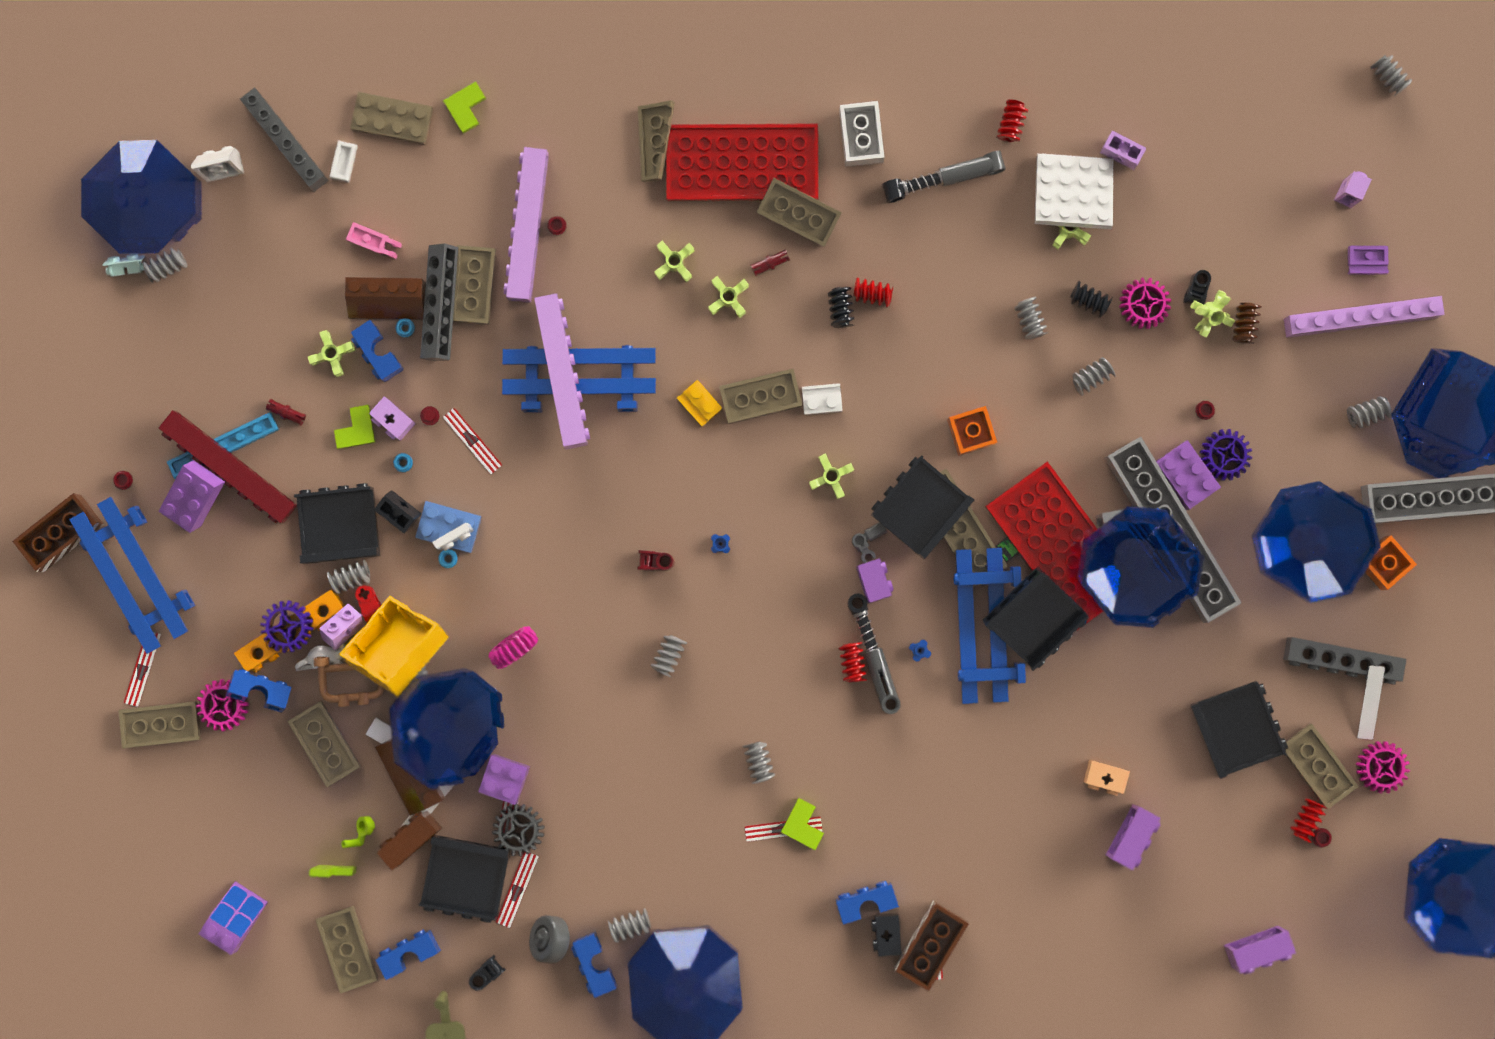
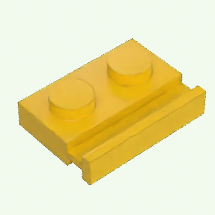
[677,380,723,427]

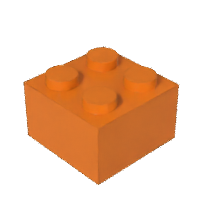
[947,406,997,456]
[1356,535,1417,591]

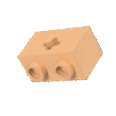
[1083,760,1130,796]

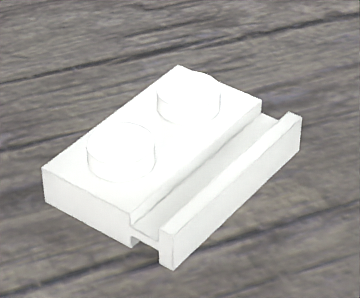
[802,383,842,415]
[433,523,474,551]

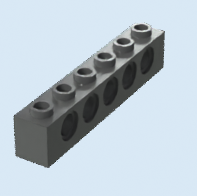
[240,87,329,192]
[420,243,458,361]
[1283,637,1407,685]

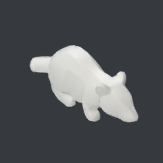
[295,644,346,671]

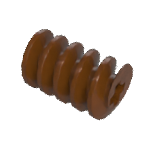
[1232,303,1262,344]

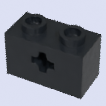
[374,490,422,533]
[871,913,902,957]

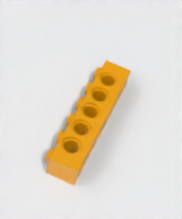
[234,589,345,673]

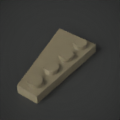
[638,100,675,182]

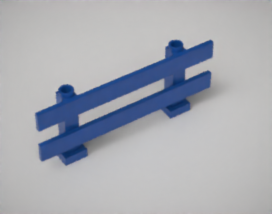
[502,345,656,413]
[69,497,196,654]
[953,548,1026,704]

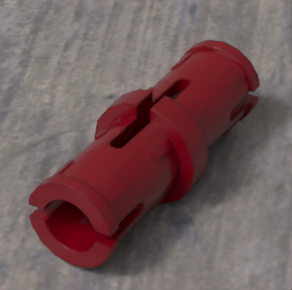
[751,249,790,276]
[266,399,306,426]

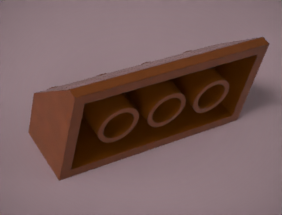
[345,277,426,320]
[375,729,445,816]

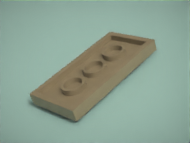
[350,92,433,145]
[757,178,842,247]
[453,245,496,325]
[719,369,802,424]
[118,701,201,749]
[287,701,361,787]
[1285,723,1359,809]
[315,906,378,994]

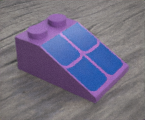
[199,881,268,955]

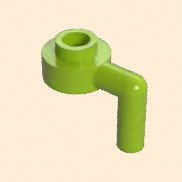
[341,816,375,848]

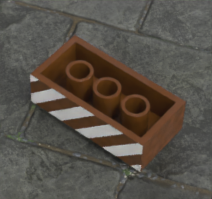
[12,493,104,572]
[894,901,969,991]

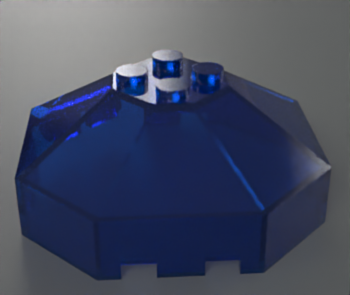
[81,140,202,254]
[1251,481,1381,603]
[1078,506,1204,628]
[389,668,505,790]
[1404,838,1495,959]
[628,925,743,1039]

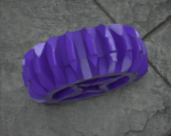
[1200,429,1253,481]
[260,600,314,653]

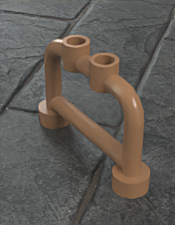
[313,657,385,707]

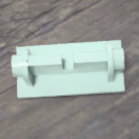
[102,253,145,277]

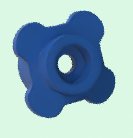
[711,534,730,553]
[909,640,931,662]

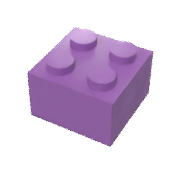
[856,558,894,603]
[478,754,530,805]

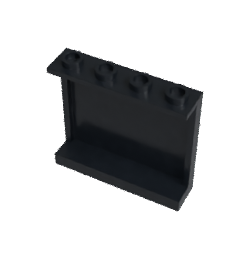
[871,455,975,560]
[294,483,380,564]
[983,566,1089,671]
[1190,680,1289,779]
[418,835,511,923]

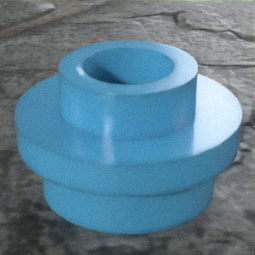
[396,318,415,338]
[393,453,413,472]
[438,549,458,568]

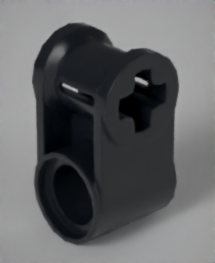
[1183,270,1211,305]
[469,955,506,991]

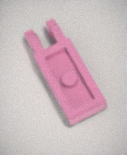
[346,222,402,259]

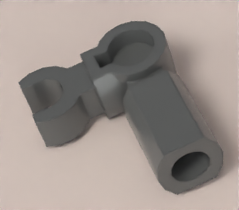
[852,522,887,563]

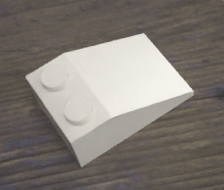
[191,146,244,182]

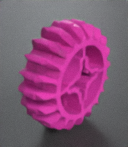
[1119,278,1171,329]
[488,626,538,669]
[196,679,249,731]
[1356,741,1410,794]

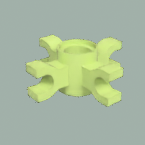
[1052,226,1091,249]
[654,240,695,282]
[708,276,749,318]
[1190,290,1235,337]
[308,330,356,377]
[809,453,854,499]

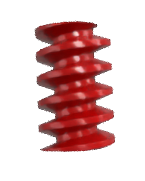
[996,99,1028,142]
[853,277,894,308]
[839,642,867,683]
[1290,799,1328,843]

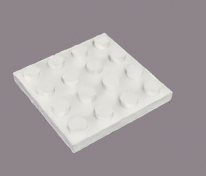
[1035,154,1113,229]

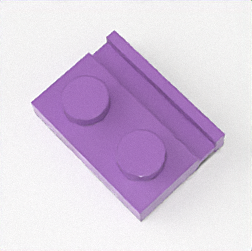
[1348,246,1389,275]

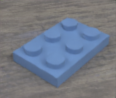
[415,501,482,553]

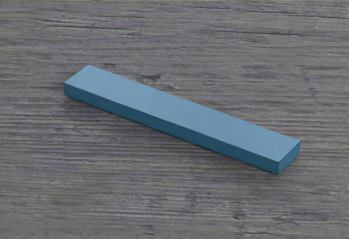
[167,412,279,479]

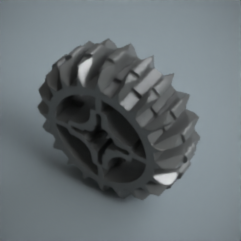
[492,804,545,857]

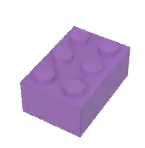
[1156,440,1221,510]
[159,460,225,533]
[1106,804,1161,870]
[1224,926,1296,974]

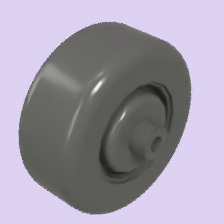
[529,915,570,964]

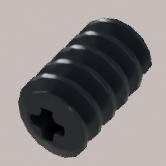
[1070,280,1113,318]
[828,287,855,328]

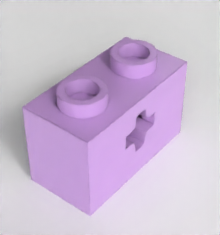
[1100,131,1146,170]
[1334,171,1372,208]
[369,396,416,440]
[319,604,364,651]

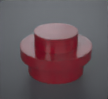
[547,216,567,235]
[1195,401,1215,420]
[420,406,440,426]
[113,471,133,490]
[1312,828,1332,848]

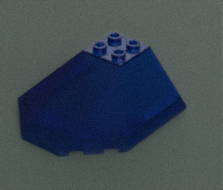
[1391,348,1495,478]

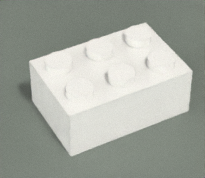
[839,101,884,167]

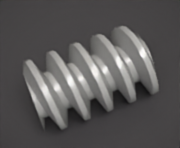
[1370,55,1412,96]
[143,247,188,283]
[1015,297,1049,339]
[1073,357,1116,396]
[1347,396,1392,428]
[327,559,370,594]
[650,635,687,678]
[742,741,775,784]
[608,908,651,943]

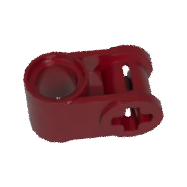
[637,550,675,571]

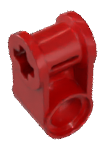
[355,585,381,623]

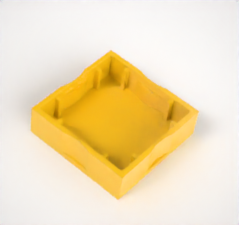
[339,596,449,697]

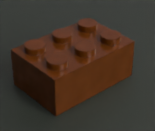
[377,811,442,870]

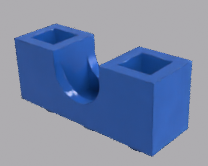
[351,320,404,382]
[226,669,292,713]
[836,881,899,925]
[375,929,441,980]
[571,931,617,998]

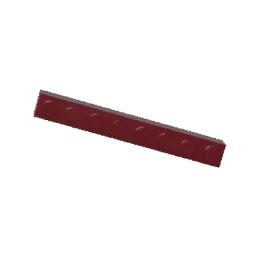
[159,410,297,524]

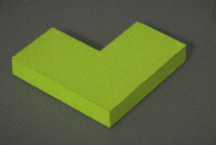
[443,81,486,134]
[334,405,376,449]
[781,798,824,850]
[309,865,357,877]

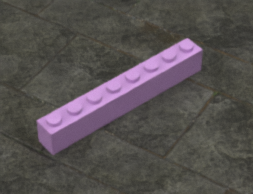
[504,147,549,303]
[534,293,590,450]
[1284,296,1445,338]

